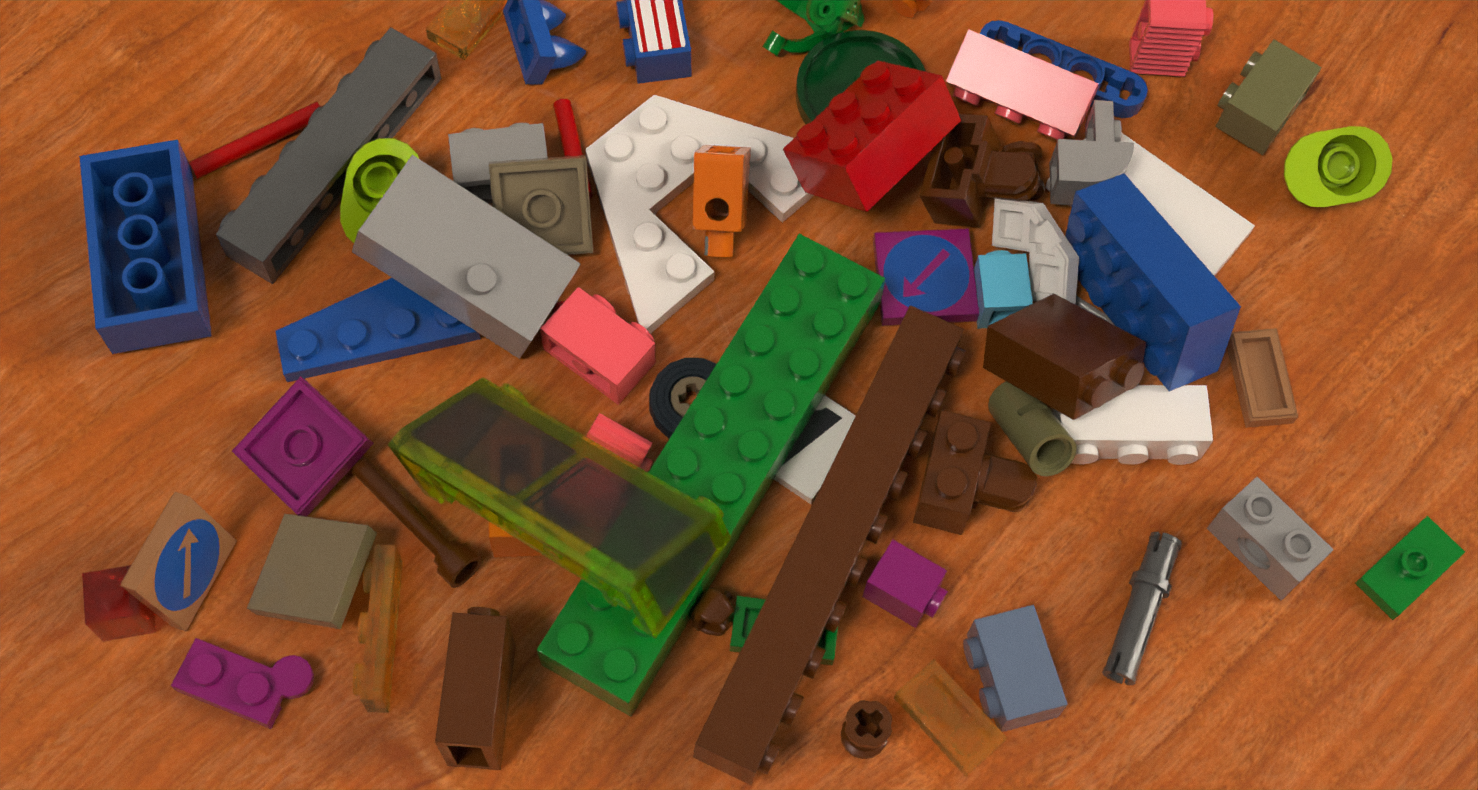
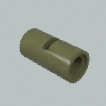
[988,381,1077,476]

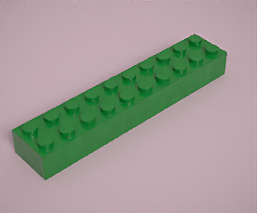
[537,233,886,717]

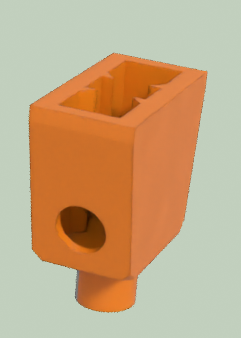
[693,145,751,257]

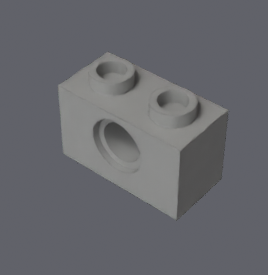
[1207,477,1334,600]

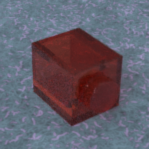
[82,565,156,642]

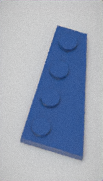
[275,278,481,382]

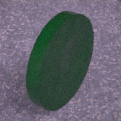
[796,30,926,124]

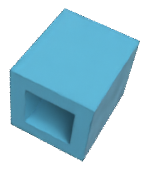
[974,250,1033,329]

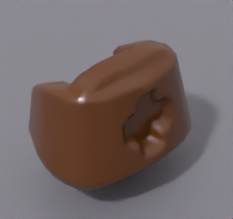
[690,587,735,636]

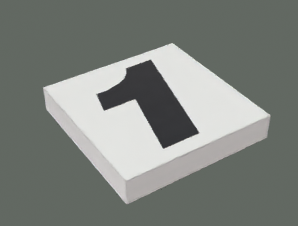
[774,395,856,504]

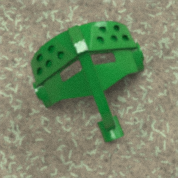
[762,0,865,56]

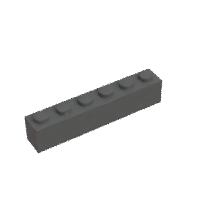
[216,27,442,284]

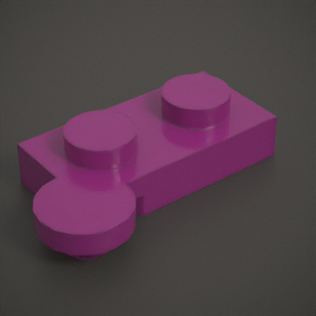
[171,638,314,729]

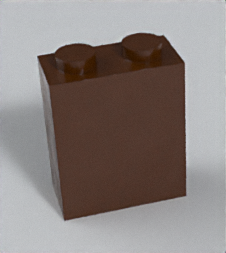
[983,294,1146,420]
[435,607,516,770]

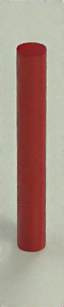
[189,101,320,179]

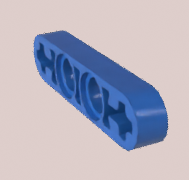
[980,20,1148,118]

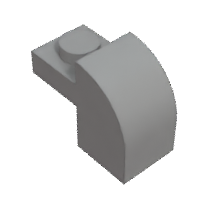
[1049,100,1134,205]

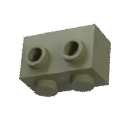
[1215,39,1322,155]

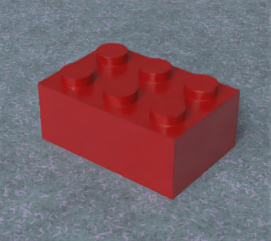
[783,60,961,212]

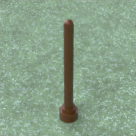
[350,455,482,588]

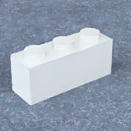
[1049,385,1213,465]

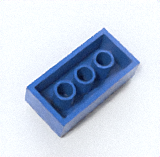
[79,139,212,354]
[1065,173,1241,391]

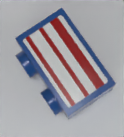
[616,0,692,84]

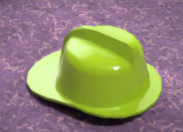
[1284,126,1392,207]
[340,138,419,243]

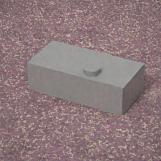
[352,155,581,359]

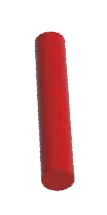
[553,99,593,199]

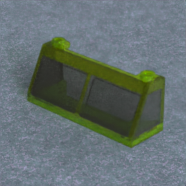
[388,377,731,639]

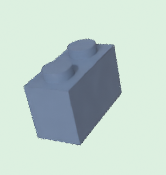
[963,605,1068,733]

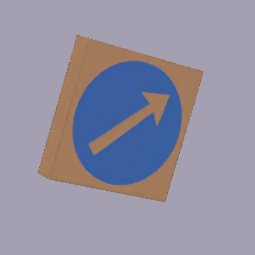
[120,492,237,632]

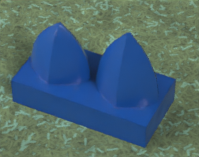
[503,0,586,84]

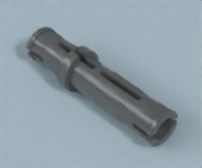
[1102,532,1182,685]

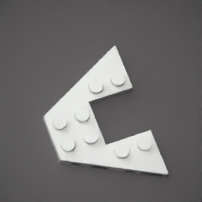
[585,95,815,334]

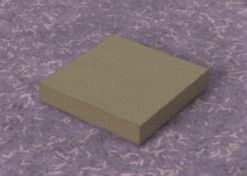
[489,155,593,255]
[247,514,377,629]

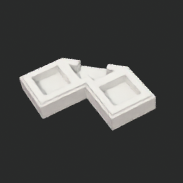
[992,199,1079,305]

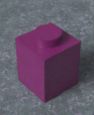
[862,539,948,628]

